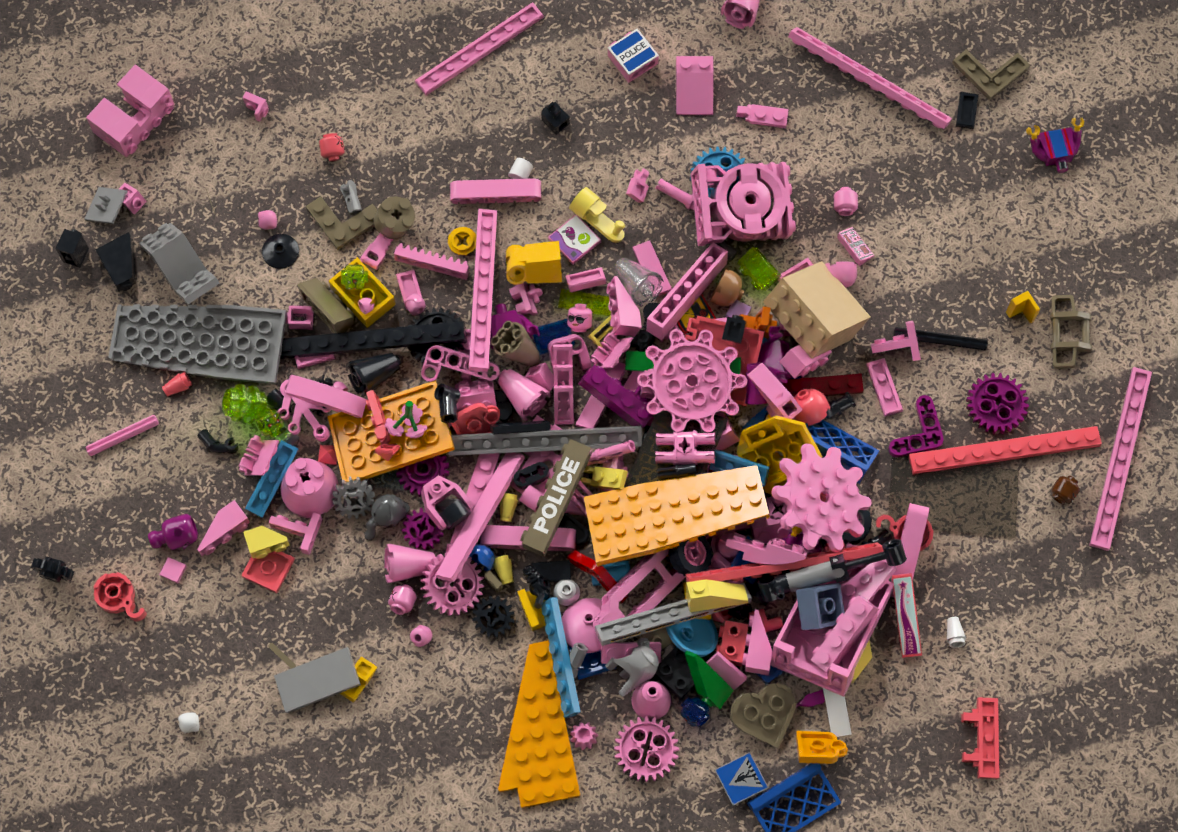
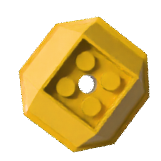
[737,416,822,497]

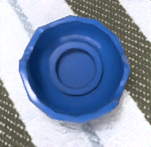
[468,545,495,572]

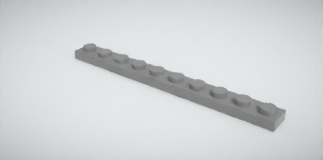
[449,426,642,456]

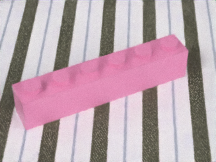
[646,242,728,340]

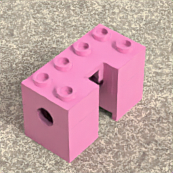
[86,65,175,157]

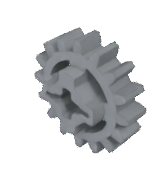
[332,477,375,519]

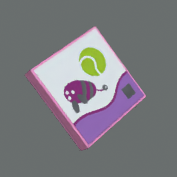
[548,215,601,265]

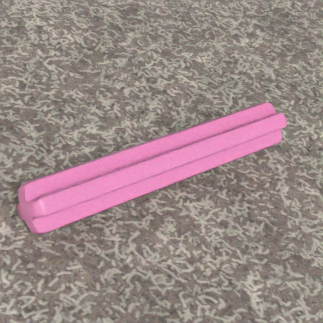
[86,415,159,456]

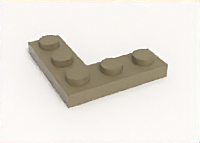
[952,49,1031,100]
[306,196,377,250]

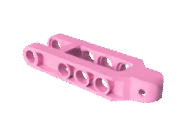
[593,549,686,633]

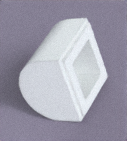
[508,158,533,179]

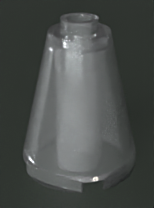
[614,258,664,306]

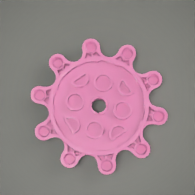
[637,329,747,433]
[772,444,872,553]

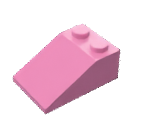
[676,56,713,115]

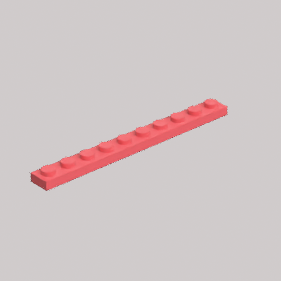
[908,426,1102,475]
[685,542,883,582]

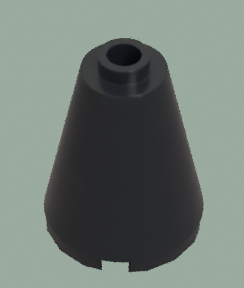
[346,353,401,397]

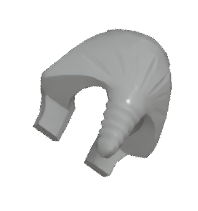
[605,638,659,697]

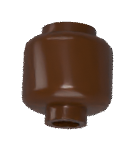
[1051,475,1080,505]

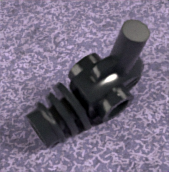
[630,316,656,352]
[522,564,550,609]

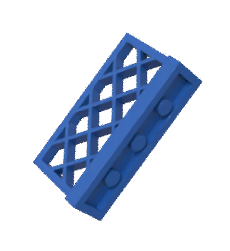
[805,420,879,484]
[747,763,841,832]

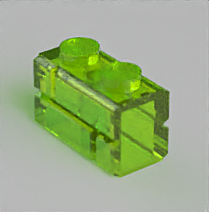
[737,247,782,291]

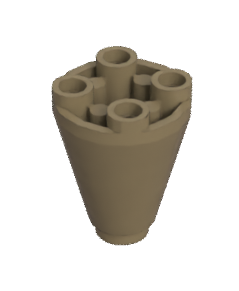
[490,321,540,367]

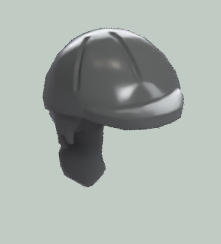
[364,494,410,540]

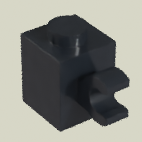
[541,102,570,135]

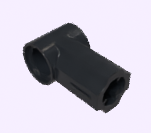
[434,383,460,423]

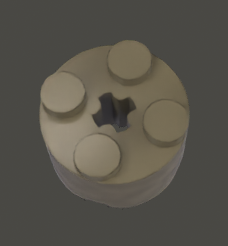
[374,196,415,239]

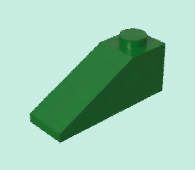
[685,651,734,709]

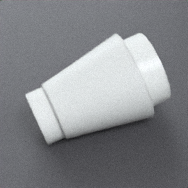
[947,617,966,648]

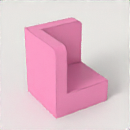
[525,362,554,391]

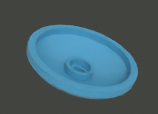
[666,619,718,657]

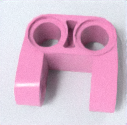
[548,334,592,374]

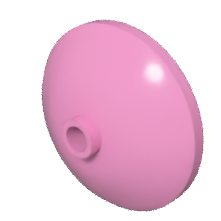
[562,598,602,653]

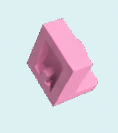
[243,91,269,122]
[119,183,146,214]

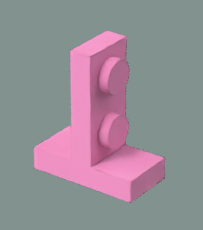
[871,321,921,361]
[269,512,323,555]

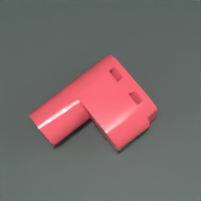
[748,608,783,633]

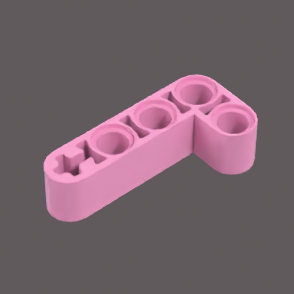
[421,345,500,382]

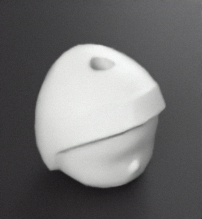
[178,712,200,734]

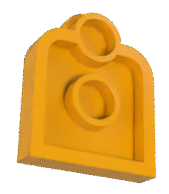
[796,731,848,764]

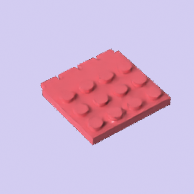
[684,316,765,406]

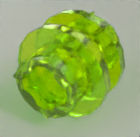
[222,384,267,424]

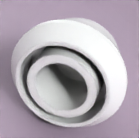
[553,580,580,606]

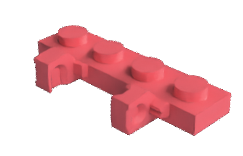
[961,697,999,779]

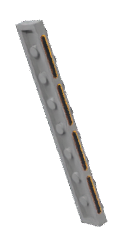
[595,583,752,646]

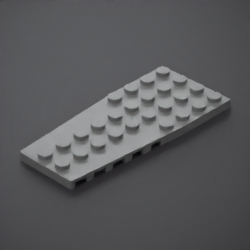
[109,304,287,384]

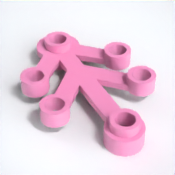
[277,379,331,442]

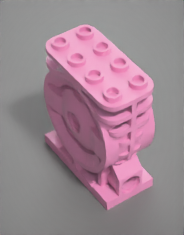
[691,162,796,246]

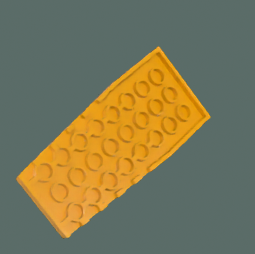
[584,466,770,566]

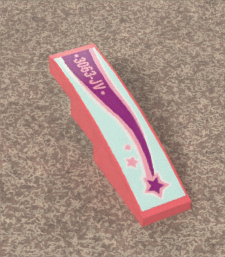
[892,573,922,658]

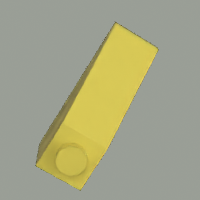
[686,579,748,612]

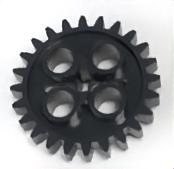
[407,307,467,364]

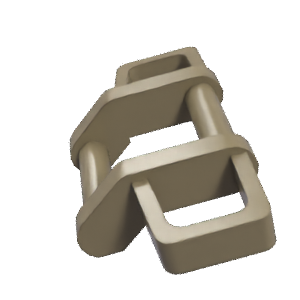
[1050,295,1092,369]

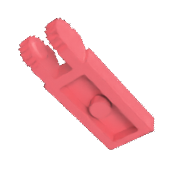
[366,390,391,444]

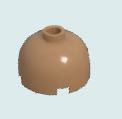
[710,268,744,307]

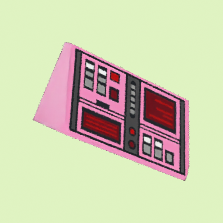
[837,227,874,266]

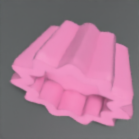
[570,722,598,750]

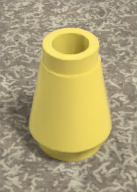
[500,493,518,522]
[493,555,514,585]

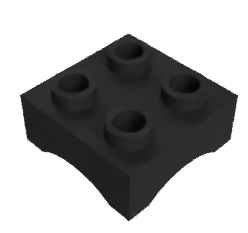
[654,646,695,701]

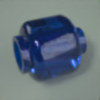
[680,697,710,727]

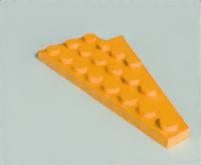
[498,640,580,808]

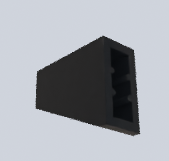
[95,232,136,292]

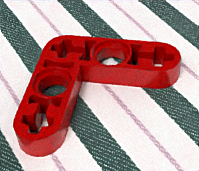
[567,550,628,604]

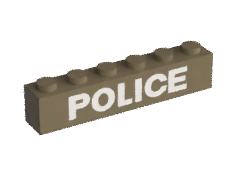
[520,439,592,557]

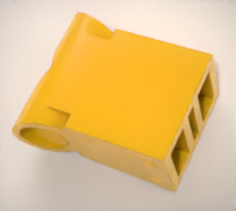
[506,241,562,285]

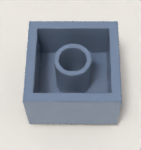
[796,583,845,630]

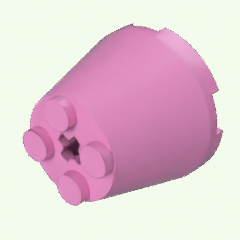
[281,458,339,518]

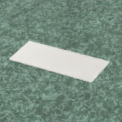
[823,688,851,737]

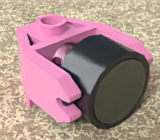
[421,475,474,531]

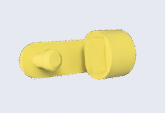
[569,187,625,243]

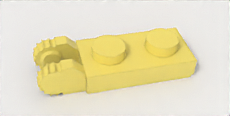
[580,466,628,490]

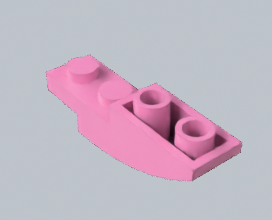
[725,533,808,565]

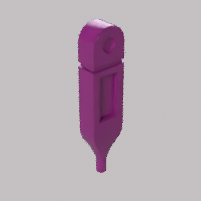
[796,689,826,707]

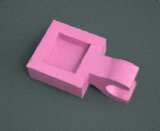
[626,168,649,203]

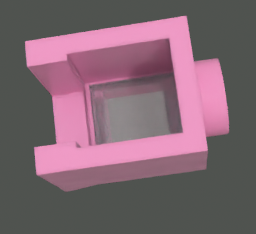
[286,306,314,330]

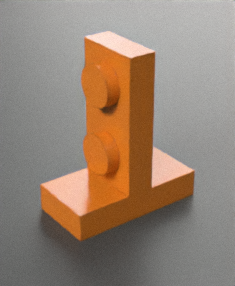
[739,306,777,339]

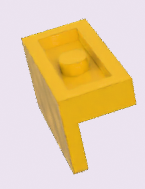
[1006,291,1040,324]
[517,589,546,631]

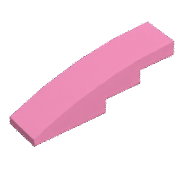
[553,344,574,425]
[285,375,367,418]

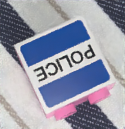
[608,29,659,83]

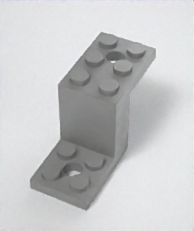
[139,223,220,304]

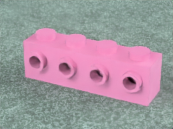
[811,595,879,672]

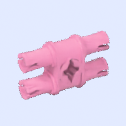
[655,430,715,465]

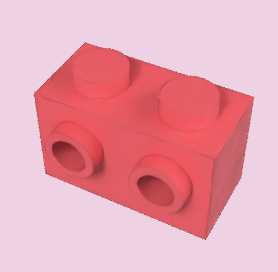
[716,620,749,666]

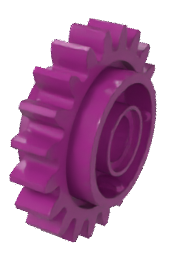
[396,454,450,497]

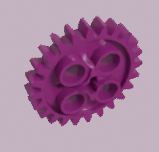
[966,373,1029,434]

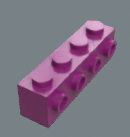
[578,365,653,429]

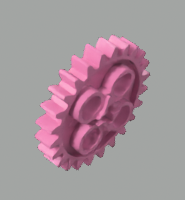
[420,552,484,616]
[614,716,679,782]

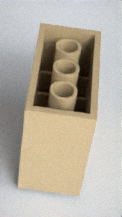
[763,261,871,359]

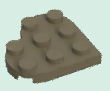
[730,683,797,748]

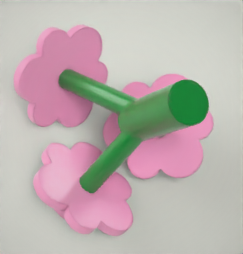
[385,401,427,438]

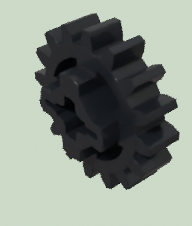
[30,556,75,583]
[472,596,515,639]

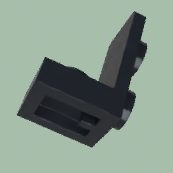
[722,315,747,344]

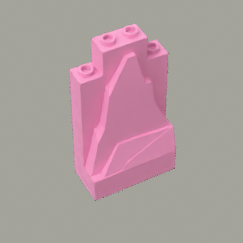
[771,543,894,697]

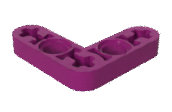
[888,395,944,458]

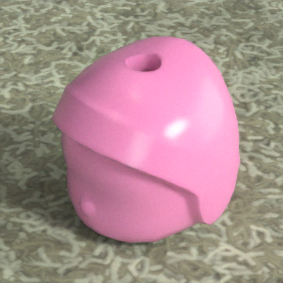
[258,210,277,230]
[404,294,426,316]
[410,625,432,647]

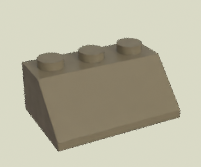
[297,278,355,333]

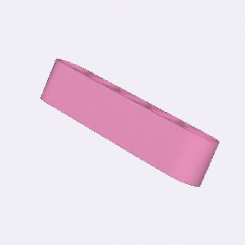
[450,179,541,204]
[890,503,929,598]
[480,525,576,551]

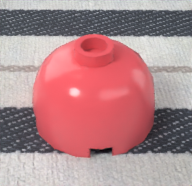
[794,389,830,426]

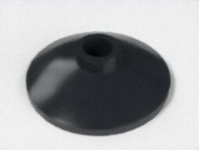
[262,234,299,269]

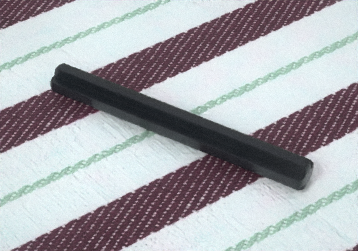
[893,327,988,351]

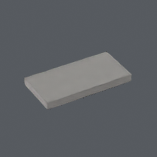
[274,647,361,713]

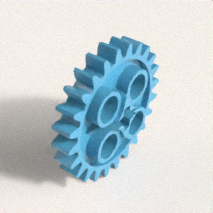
[690,146,745,201]

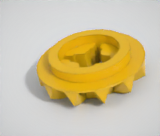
[448,227,476,256]

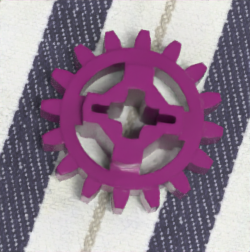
[402,508,444,551]

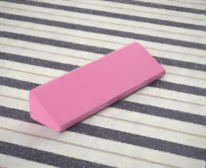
[575,362,626,429]

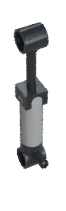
[757,539,907,602]

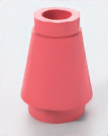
[162,372,192,397]

